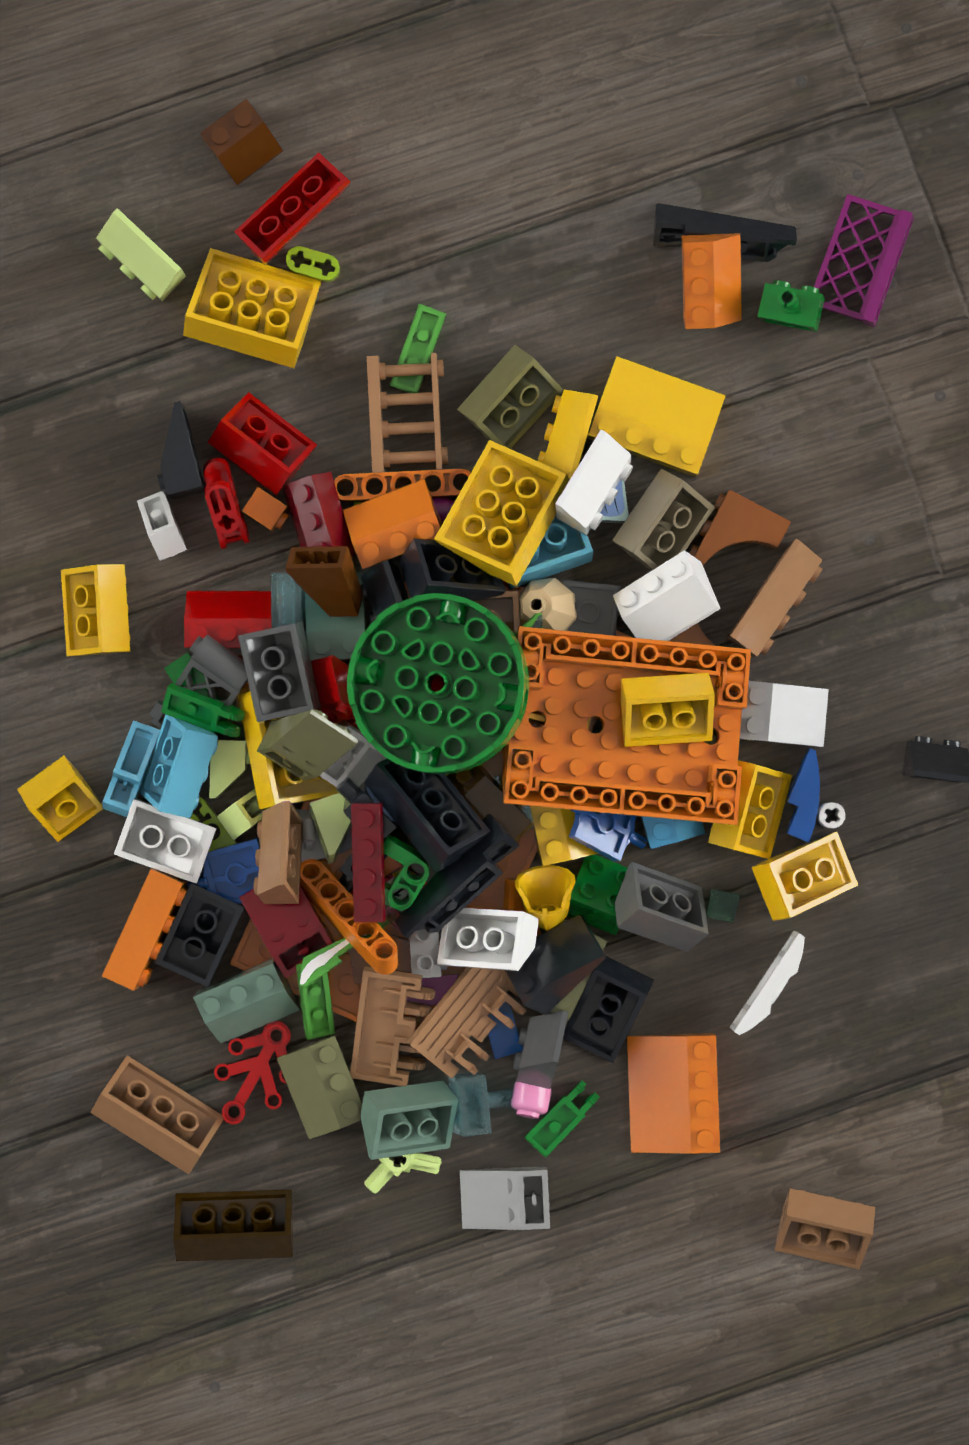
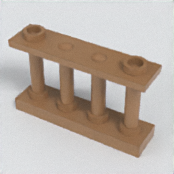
[367,353,448,473]

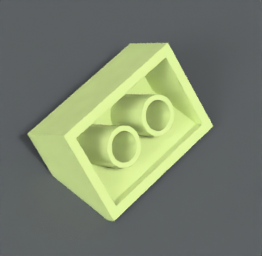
[96,208,186,302]

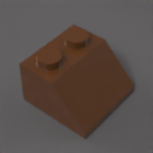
[200,99,283,186]

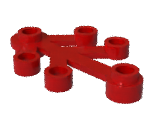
[214,1021,291,1124]

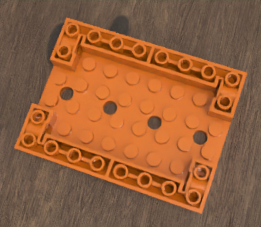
[502,626,751,825]

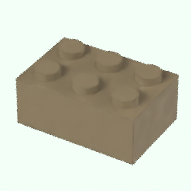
[612,468,715,571]

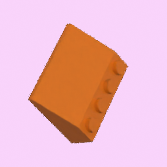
[627,1033,720,1154]

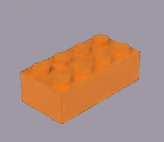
[102,868,188,991]

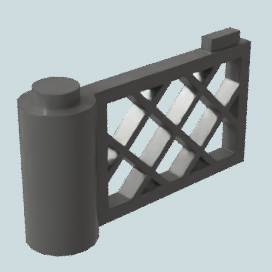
[149,634,248,729]

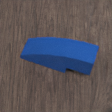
[785,748,820,842]

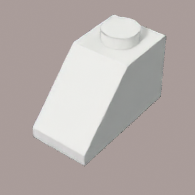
[137,492,187,561]

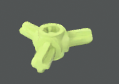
[364,1153,441,1194]

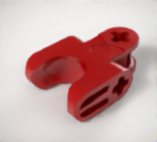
[203,458,250,549]

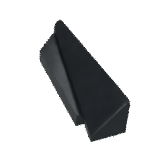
[653,203,797,262]

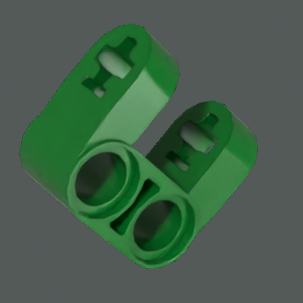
[384,835,430,910]

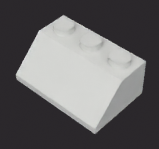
[555,430,633,535]
[613,550,721,641]
[437,908,539,971]

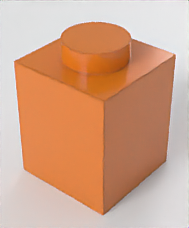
[242,487,289,532]

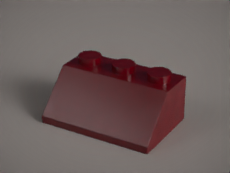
[283,472,356,557]

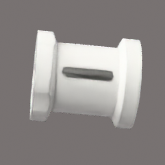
[817,802,845,828]

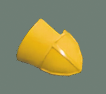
[515,865,576,931]

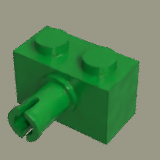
[757,280,825,333]

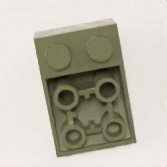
[257,709,359,781]

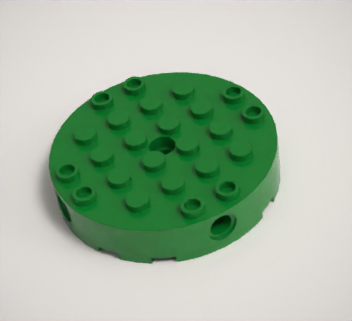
[347,593,529,774]

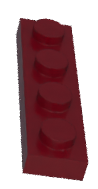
[351,803,386,922]

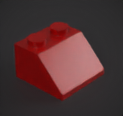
[311,655,355,723]

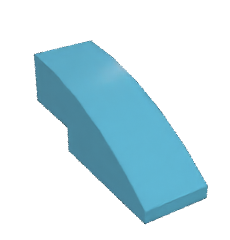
[102,720,160,817]

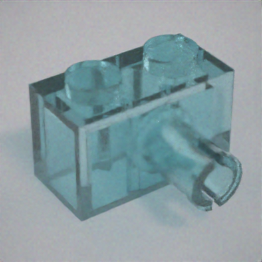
[448,1072,513,1137]

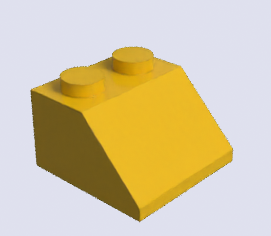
[17,755,103,842]

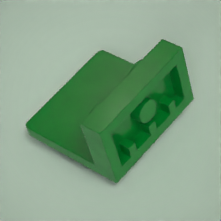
[567,854,628,936]

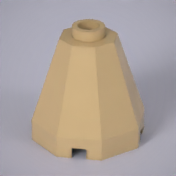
[518,578,577,631]

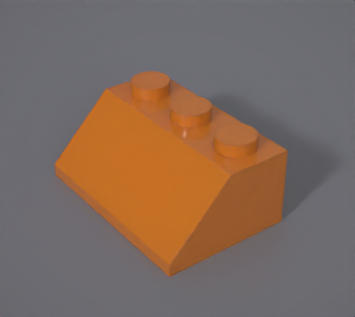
[682,233,742,329]
[343,479,442,569]

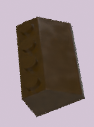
[173,1189,293,1262]

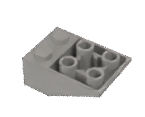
[460,1166,550,1230]

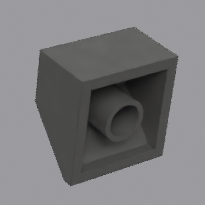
[513,1010,568,1089]

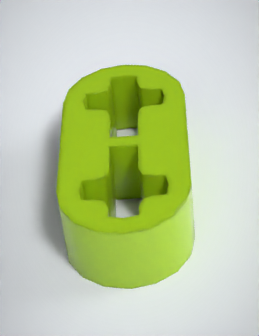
[286,246,340,282]

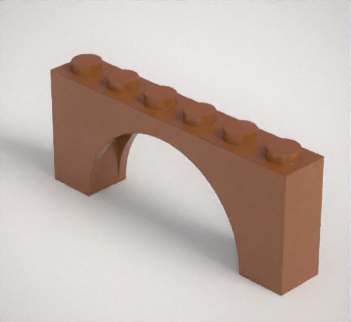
[669,489,791,646]

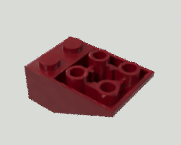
[239,885,335,978]

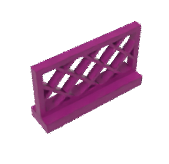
[814,194,914,328]

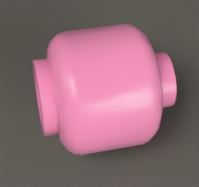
[511,1082,551,1119]

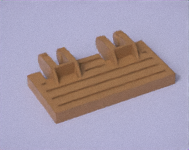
[350,966,435,1086]
[407,967,527,1079]

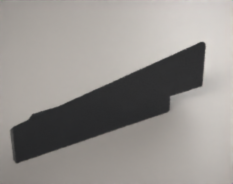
[395,814,520,938]

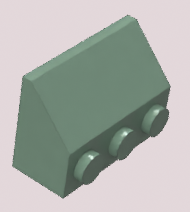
[193,958,300,1044]
[361,1081,458,1160]

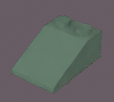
[305,572,366,661]

